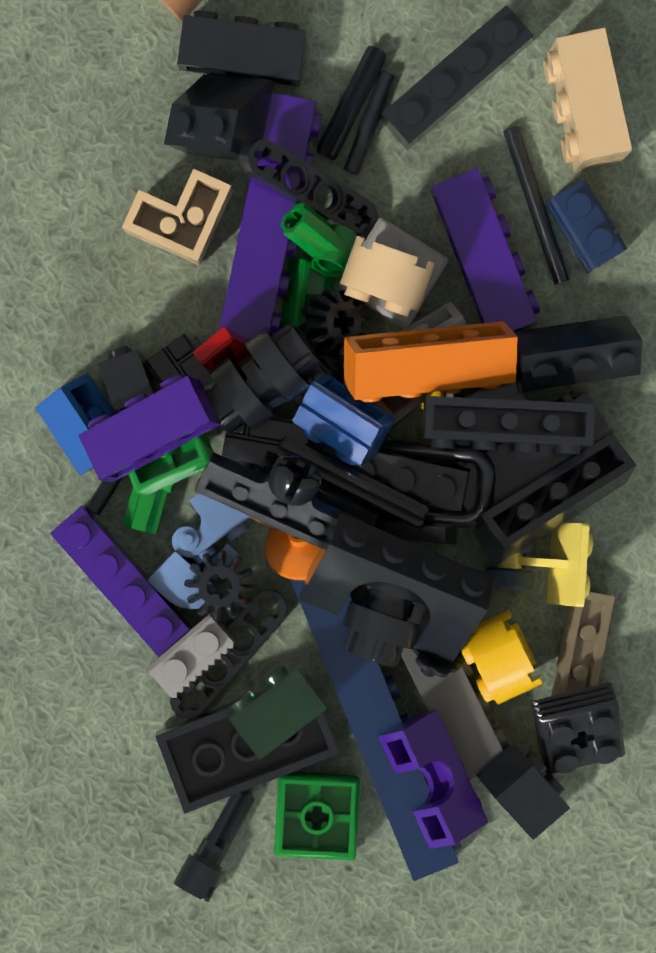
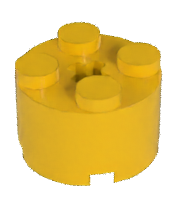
[461,609,544,705]

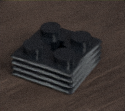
[532,682,625,774]

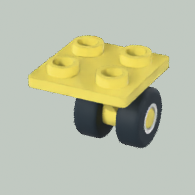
[485,523,593,607]

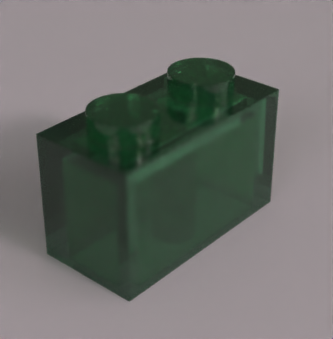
[229,666,327,760]

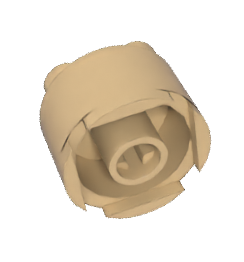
[340,236,435,317]

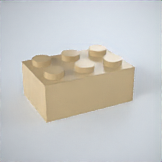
[543,27,632,172]

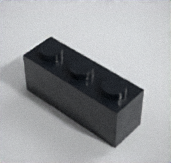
[177,10,306,87]
[513,315,642,392]

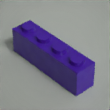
[430,168,540,331]
[50,506,192,657]

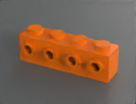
[344,321,518,402]

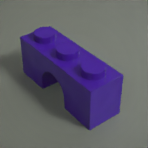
[378,710,488,849]

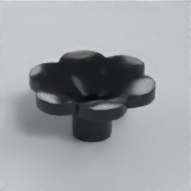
[412,648,462,678]

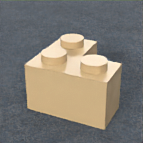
[122,169,233,266]

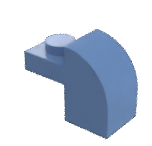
[147,543,240,609]

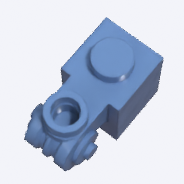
[172,493,250,565]

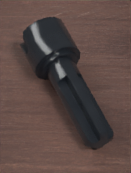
[173,791,254,902]

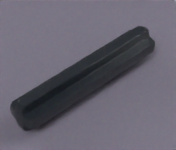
[317,45,387,160]

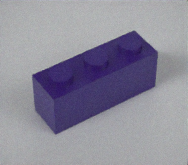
[78,374,221,482]

